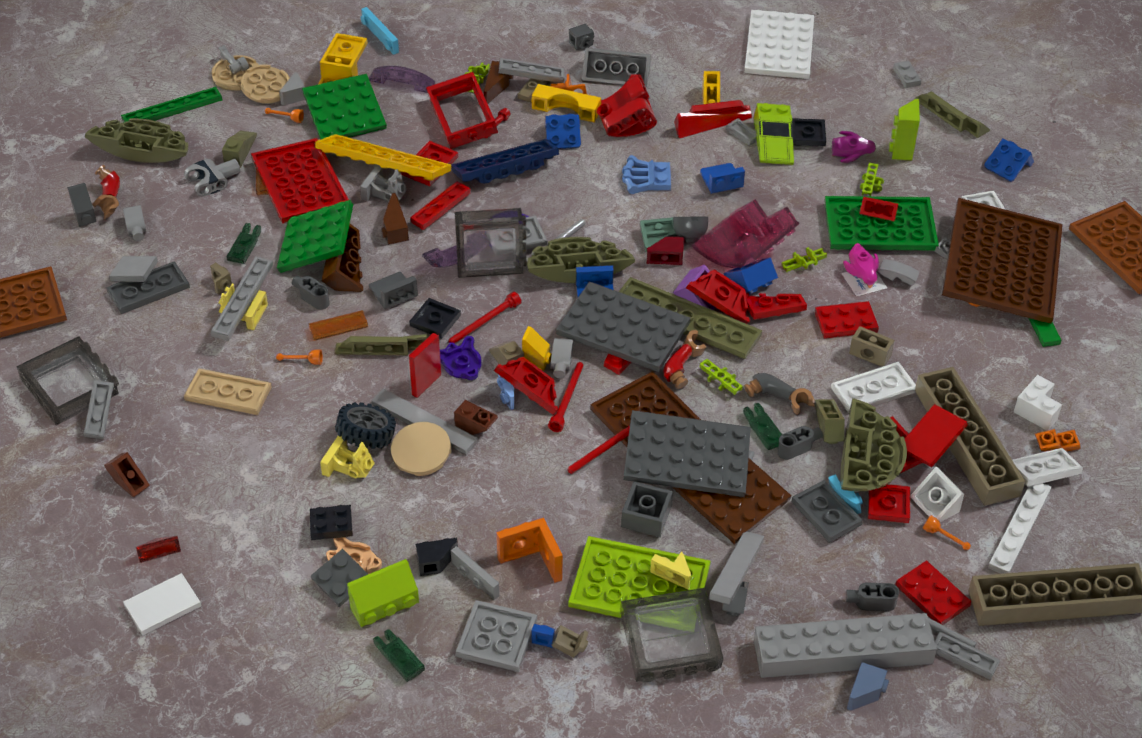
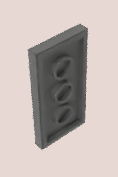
[106,261,190,314]

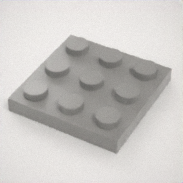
[456,600,537,672]

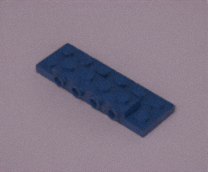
[451,139,559,184]

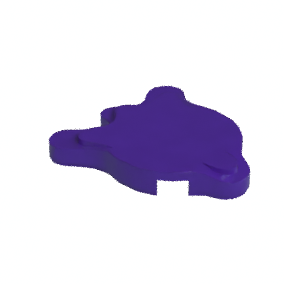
[440,336,482,380]

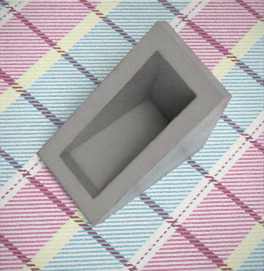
[279,72,305,105]

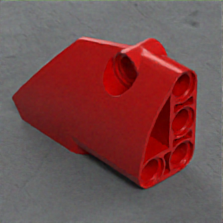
[597,74,657,137]

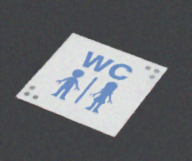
[841,272,887,296]

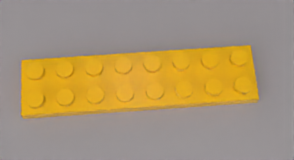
[315,134,451,180]

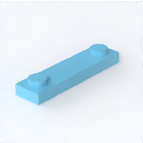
[360,7,399,55]

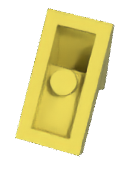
[650,551,691,590]

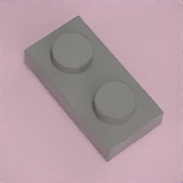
[893,61,921,88]

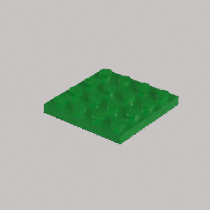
[302,73,387,140]
[277,200,354,273]

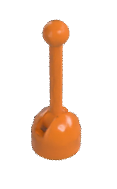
[265,108,304,123]
[276,349,323,365]
[923,515,971,550]

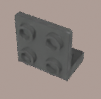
[369,272,418,309]

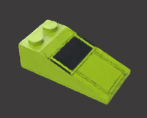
[753,103,794,165]

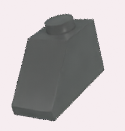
[67,183,97,227]
[722,581,749,616]

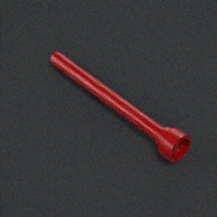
[448,291,522,344]
[548,362,584,432]
[567,426,630,474]

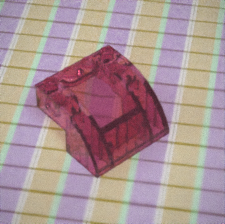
[691,199,800,268]

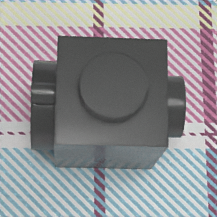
[569,23,594,51]

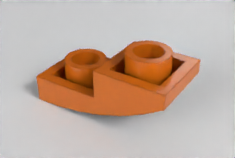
[1035,429,1081,452]

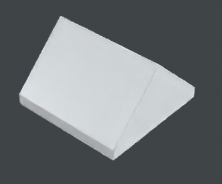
[910,467,964,522]

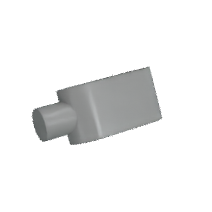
[123,205,146,241]
[551,338,573,378]

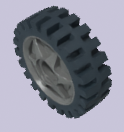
[335,402,396,449]

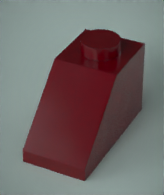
[646,237,684,265]

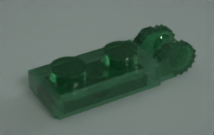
[227,223,261,264]
[743,403,782,450]
[373,629,425,682]

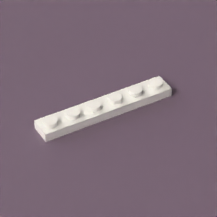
[988,483,1051,574]

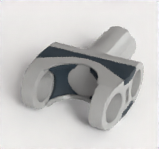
[184,159,241,196]

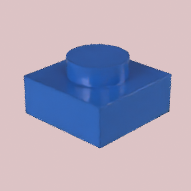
[531,624,555,648]

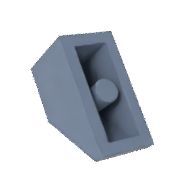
[847,662,889,711]

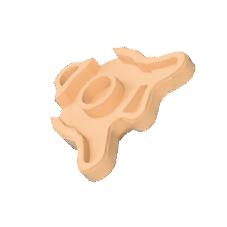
[326,537,382,574]

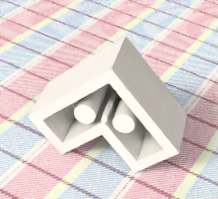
[1014,375,1062,431]

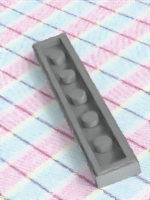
[211,256,273,341]
[371,389,478,455]
[709,532,764,605]

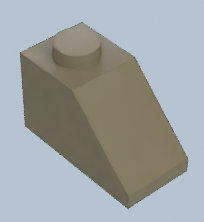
[489,341,524,365]

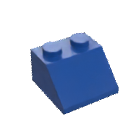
[723,257,778,294]

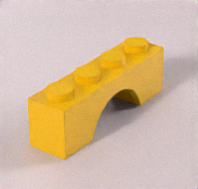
[532,84,601,123]

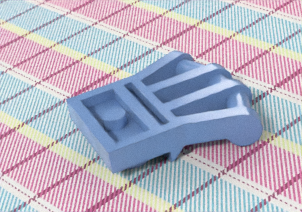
[622,155,671,194]

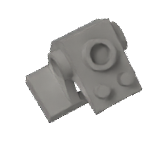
[360,165,407,201]

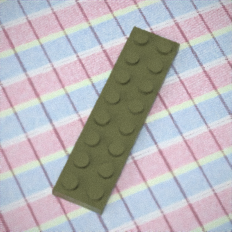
[619,277,762,359]

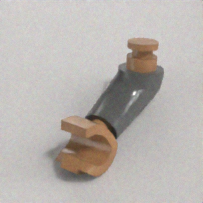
[744,373,815,415]

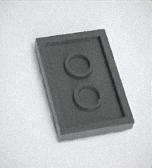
[791,480,863,543]

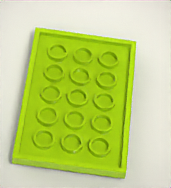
[568,536,711,633]

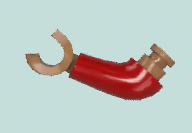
[92,165,120,220]
[663,330,706,389]

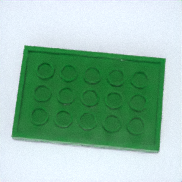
[824,196,939,251]

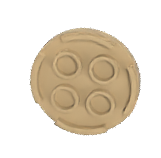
[212,55,259,91]
[241,64,290,104]
[391,422,451,476]

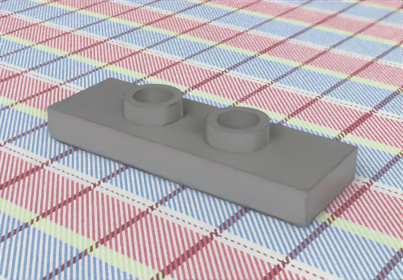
[451,546,499,600]

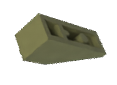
[222,130,257,168]
[815,399,845,444]

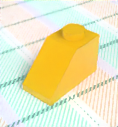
[522,326,552,371]

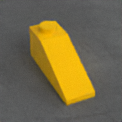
[702,71,720,104]

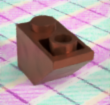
[454,400,498,435]

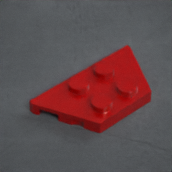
[686,269,750,324]
[493,357,558,415]

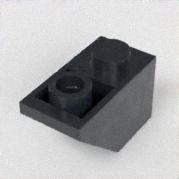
[415,537,458,576]

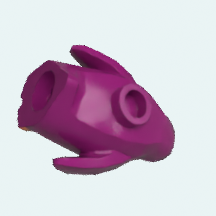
[831,131,876,163]

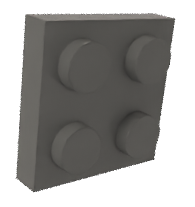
[311,548,368,607]

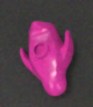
[843,243,879,288]

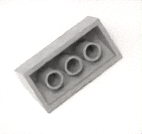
[582,48,652,87]

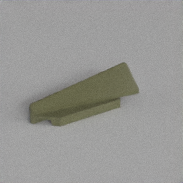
[915,91,990,138]
[335,334,429,355]

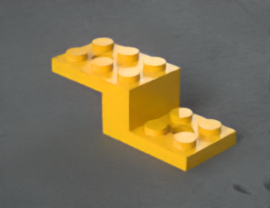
[318,33,368,84]

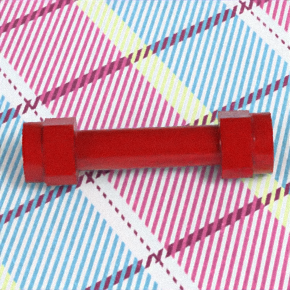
[485,108,511,138]

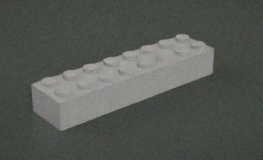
[753,613,937,678]

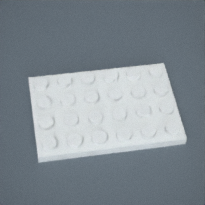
[744,10,814,79]

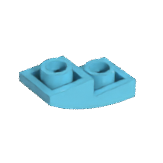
[828,474,863,514]

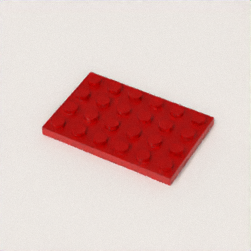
[251,138,349,223]

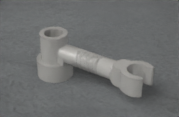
[218,45,249,74]

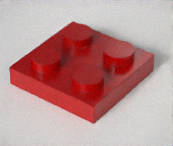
[868,484,910,523]

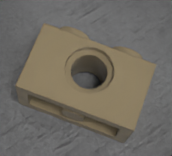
[849,326,895,367]

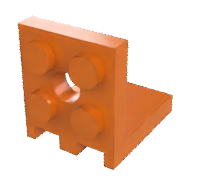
[496,517,563,583]

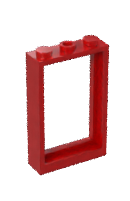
[426,72,498,149]

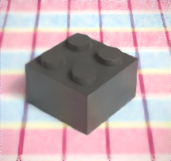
[621,481,673,537]

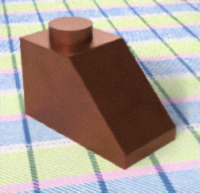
[104,452,150,497]

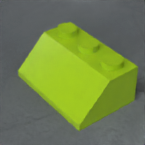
[889,99,920,161]
[347,559,419,627]

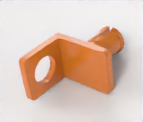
[551,74,587,94]

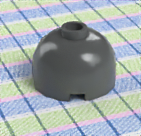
[673,216,708,242]

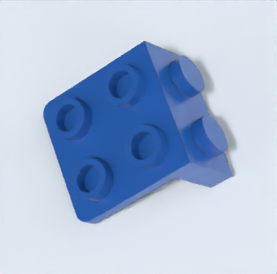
[545,114,581,149]
[984,138,1034,182]
[700,163,745,194]
[576,265,614,297]

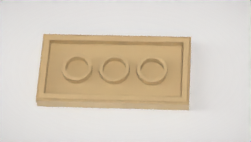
[184,368,272,415]

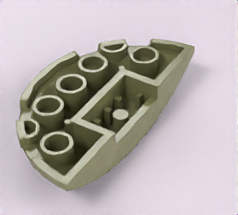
[85,118,188,163]
[527,237,635,283]
[840,399,907,491]

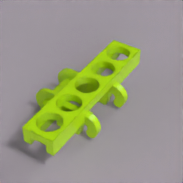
[465,62,490,93]
[860,163,884,196]
[781,247,827,272]
[699,359,743,395]

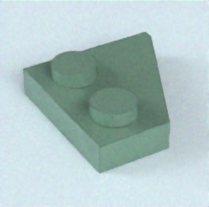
[640,217,678,252]

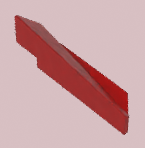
[674,100,752,138]

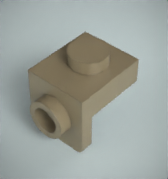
[210,262,232,295]
[551,625,588,658]

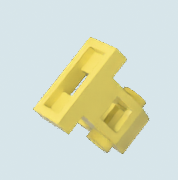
[218,283,268,330]
[320,436,375,478]

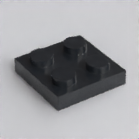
[792,118,826,146]
[409,298,461,339]
[310,505,353,540]

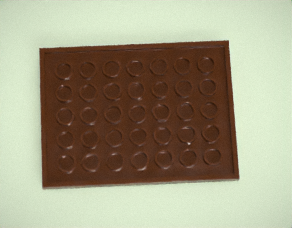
[942,198,1063,324]

